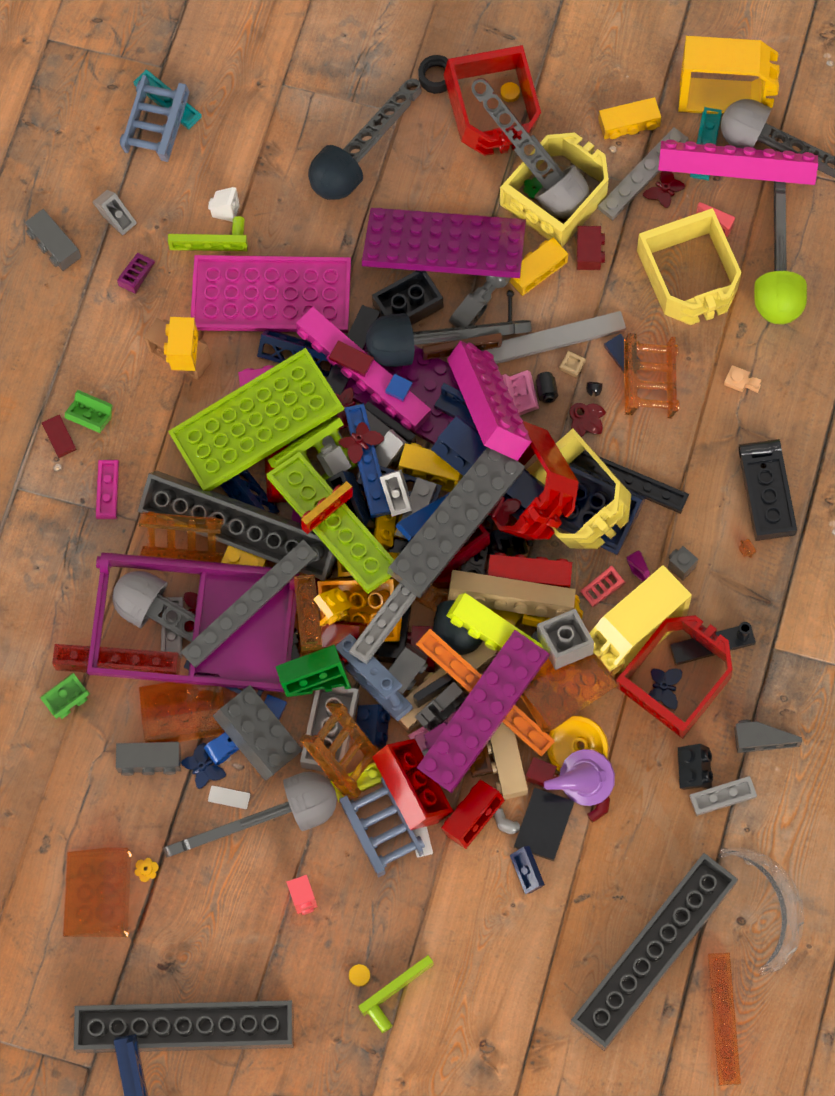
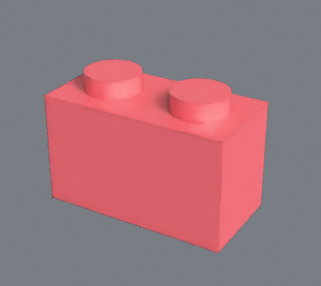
[287,875,318,915]

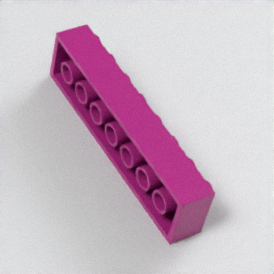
[447,341,531,461]

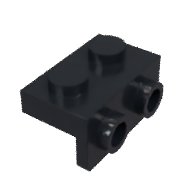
[678,744,713,790]

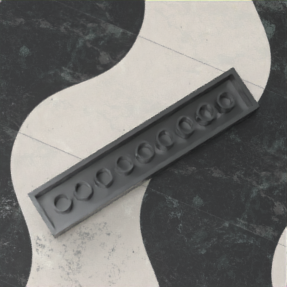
[138,471,337,581]
[570,853,738,1051]
[74,1000,294,1053]

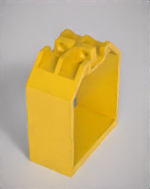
[678,36,780,115]

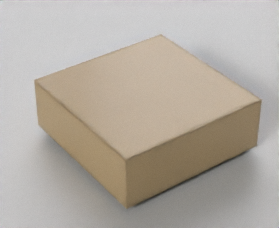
[559,351,586,378]

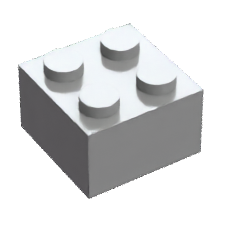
[537,609,594,670]

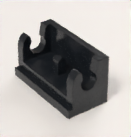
[487,529,533,556]

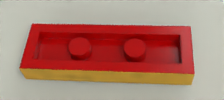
[301,481,353,534]

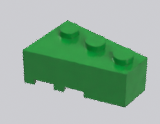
[276,644,351,697]

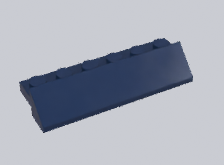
[431,415,545,520]

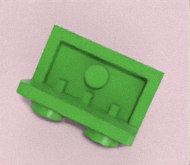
[65,390,113,433]
[39,673,90,719]

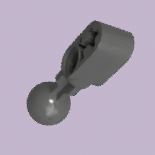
[449,276,511,327]

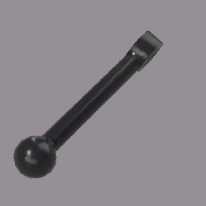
[506,290,514,322]

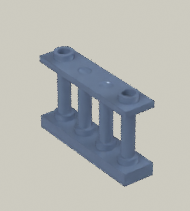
[120,75,190,162]
[336,634,413,722]
[339,777,425,878]

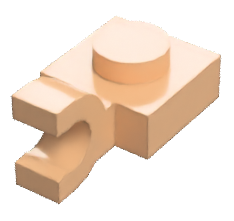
[724,365,762,393]

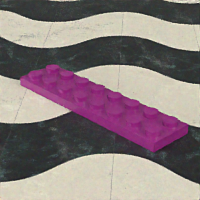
[417,630,550,793]

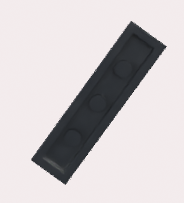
[670,622,756,665]

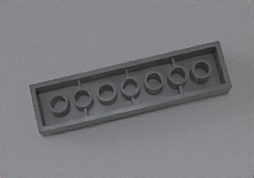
[387,447,525,599]

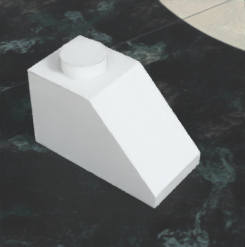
[208,187,240,222]
[380,469,412,517]

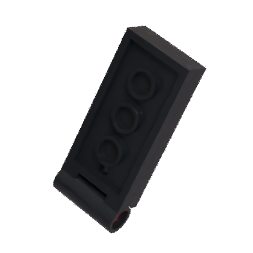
[738,439,797,541]

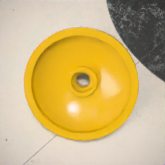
[547,716,608,772]

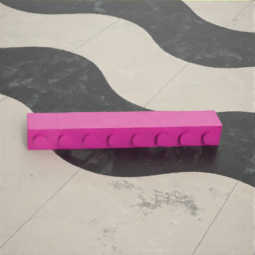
[658,140,818,185]
[296,306,431,433]

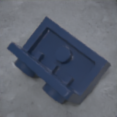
[353,704,390,749]

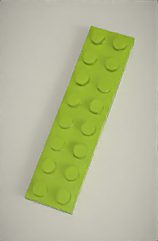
[267,452,394,594]

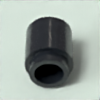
[536,372,558,403]

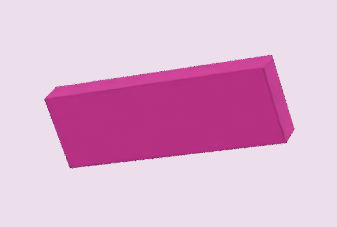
[96,460,119,519]

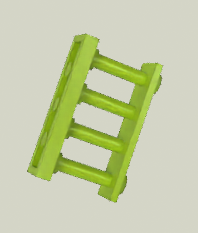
[268,417,358,483]

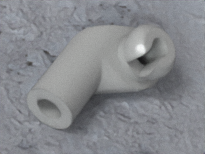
[494,808,520,834]

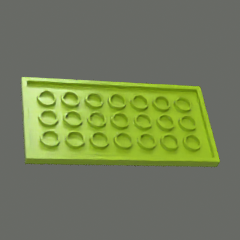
[168,348,344,491]

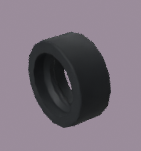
[418,55,448,94]

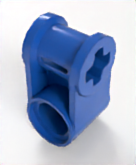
[204,732,239,766]

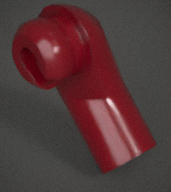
[587,797,610,823]

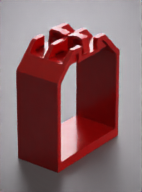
[443,45,541,156]
[492,421,579,540]
[616,615,733,739]

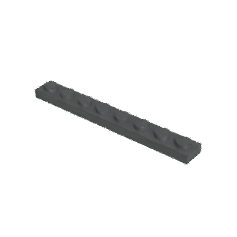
[181,540,318,668]

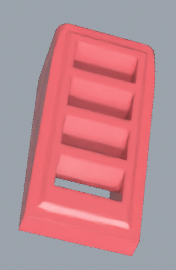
[696,202,735,237]
[580,566,626,607]

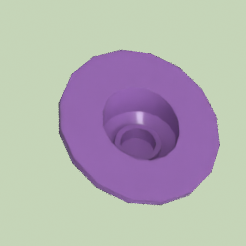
[544,749,615,806]

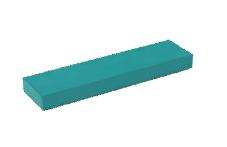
[133,69,202,130]
[690,107,722,181]

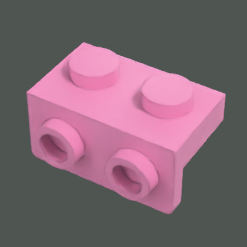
[502,370,539,416]

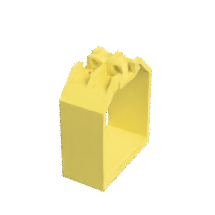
[500,132,609,247]
[637,208,742,325]
[526,429,631,549]
[589,565,692,677]

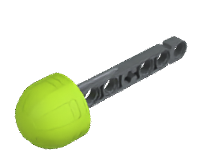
[754,181,807,324]

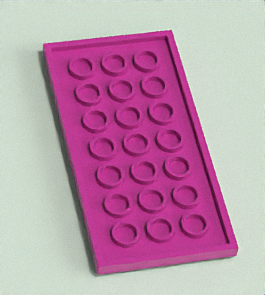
[191,255,351,333]

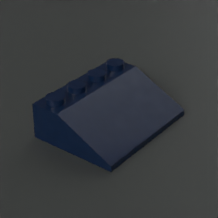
[559,463,646,555]

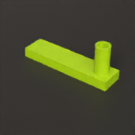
[168,216,248,252]
[358,955,434,1033]

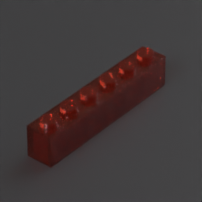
[52,644,181,675]

